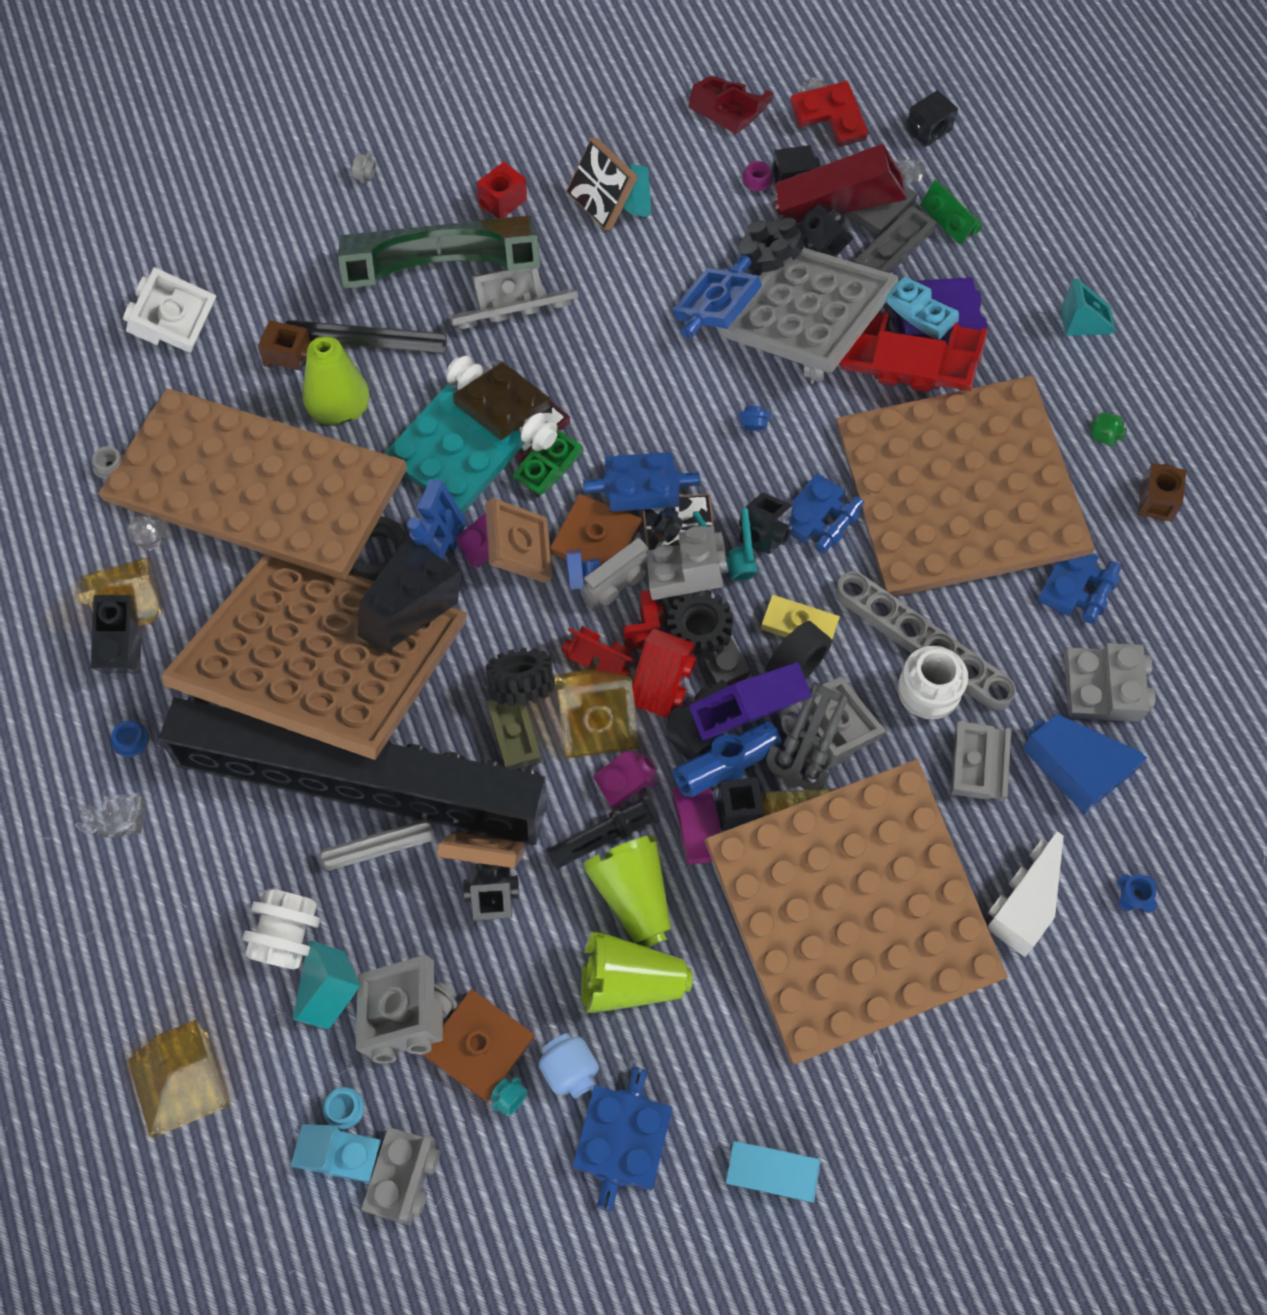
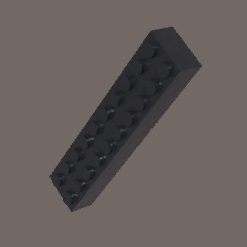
[158,697,547,845]

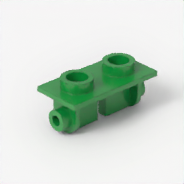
[920,180,982,245]

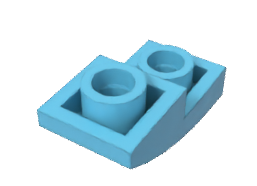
[887,276,959,340]
[726,1141,821,1203]

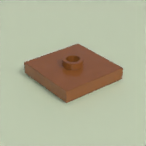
[550,494,642,566]
[422,989,535,1103]

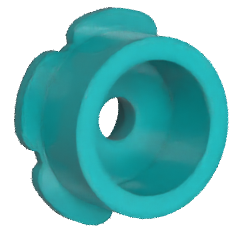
[491,1077,528,1117]

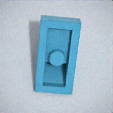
[290,1124,382,1184]

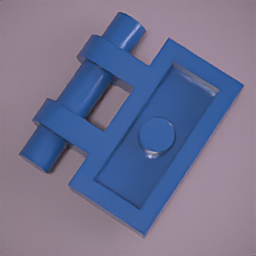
[789,473,864,554]
[407,479,467,561]
[1037,553,1121,624]

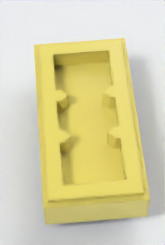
[761,594,840,639]

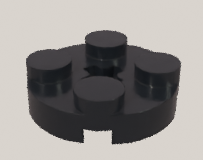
[739,218,804,272]

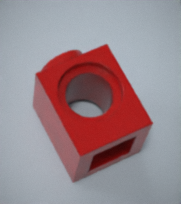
[477,161,527,219]

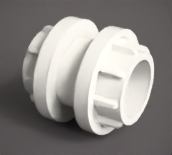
[897,646,968,719]
[242,889,321,970]

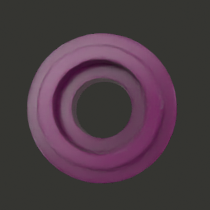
[742,161,773,191]

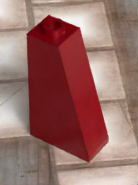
[774,143,907,223]

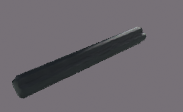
[285,320,447,353]

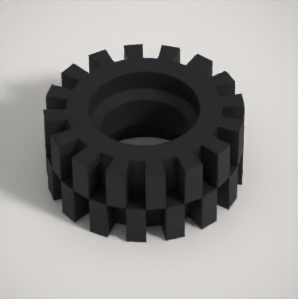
[667,590,733,661]
[486,648,555,706]

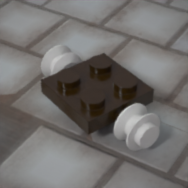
[447,356,557,451]

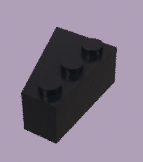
[357,537,461,653]

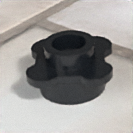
[650,507,683,543]

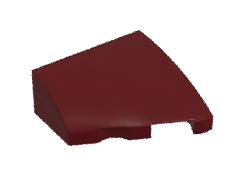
[688,76,774,134]

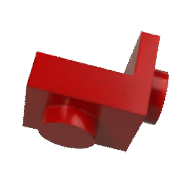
[623,590,665,649]

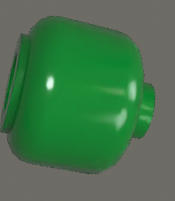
[1090,412,1127,446]

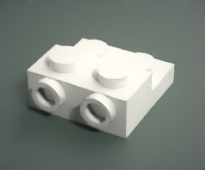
[123,267,216,353]

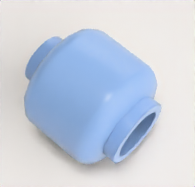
[539,1033,599,1098]

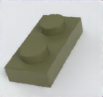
[487,700,542,770]

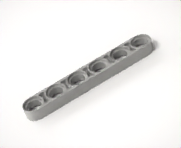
[836,571,1016,711]

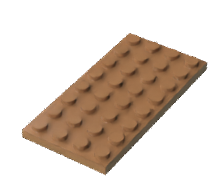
[98,388,407,580]

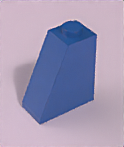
[1023,714,1147,814]

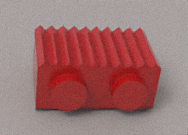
[627,628,697,718]

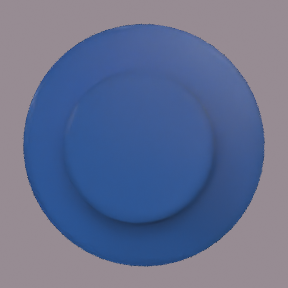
[737,406,771,431]
[110,721,149,757]

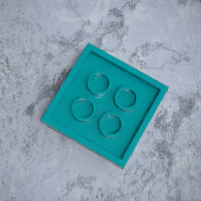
[384,384,526,514]

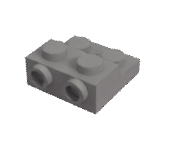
[647,526,728,600]
[1064,643,1155,722]
[779,676,886,771]
[356,954,443,1064]

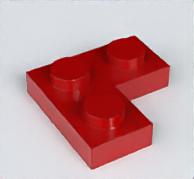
[790,80,869,147]

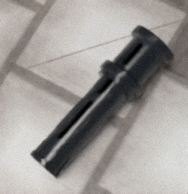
[546,793,660,871]

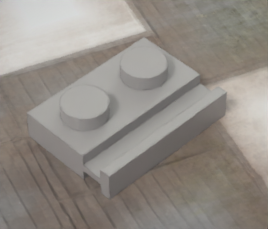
[584,538,648,612]
[951,721,1011,802]

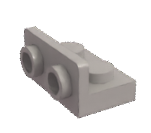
[361,1127,440,1226]

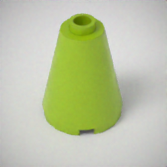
[302,336,370,426]
[583,835,671,947]
[581,932,693,1013]

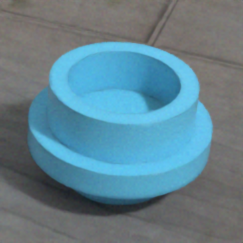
[322,1087,364,1130]

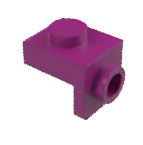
[455,513,489,568]
[593,750,660,808]

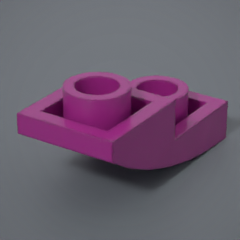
[672,788,721,865]

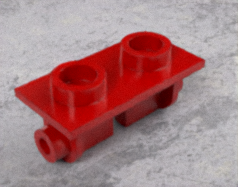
[561,626,639,683]

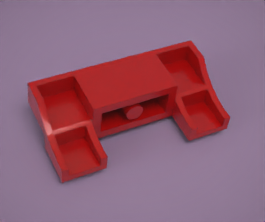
[839,312,988,392]

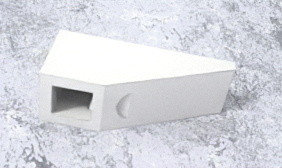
[987,831,1064,957]

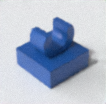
[566,549,600,590]

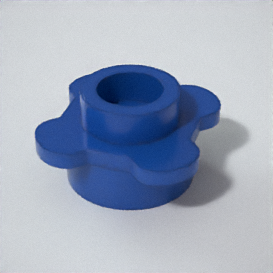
[1117,874,1157,913]

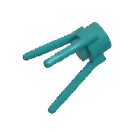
[693,507,758,582]

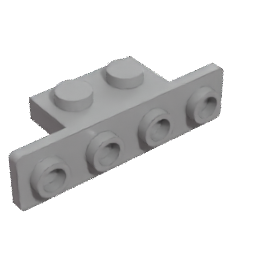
[448,268,579,329]

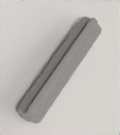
[320,820,433,871]

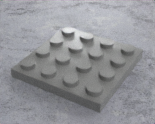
[718,247,899,374]

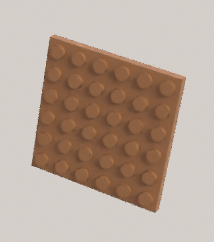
[836,375,1095,597]
[162,554,467,760]
[704,759,1008,1065]

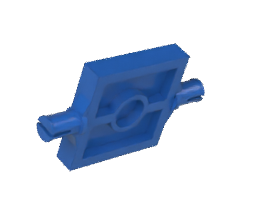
[673,255,762,339]
[583,452,700,512]
[572,1067,673,1211]

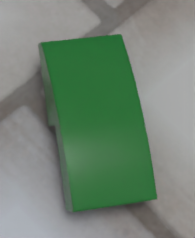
[512,429,584,496]

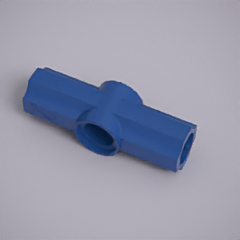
[673,721,782,798]

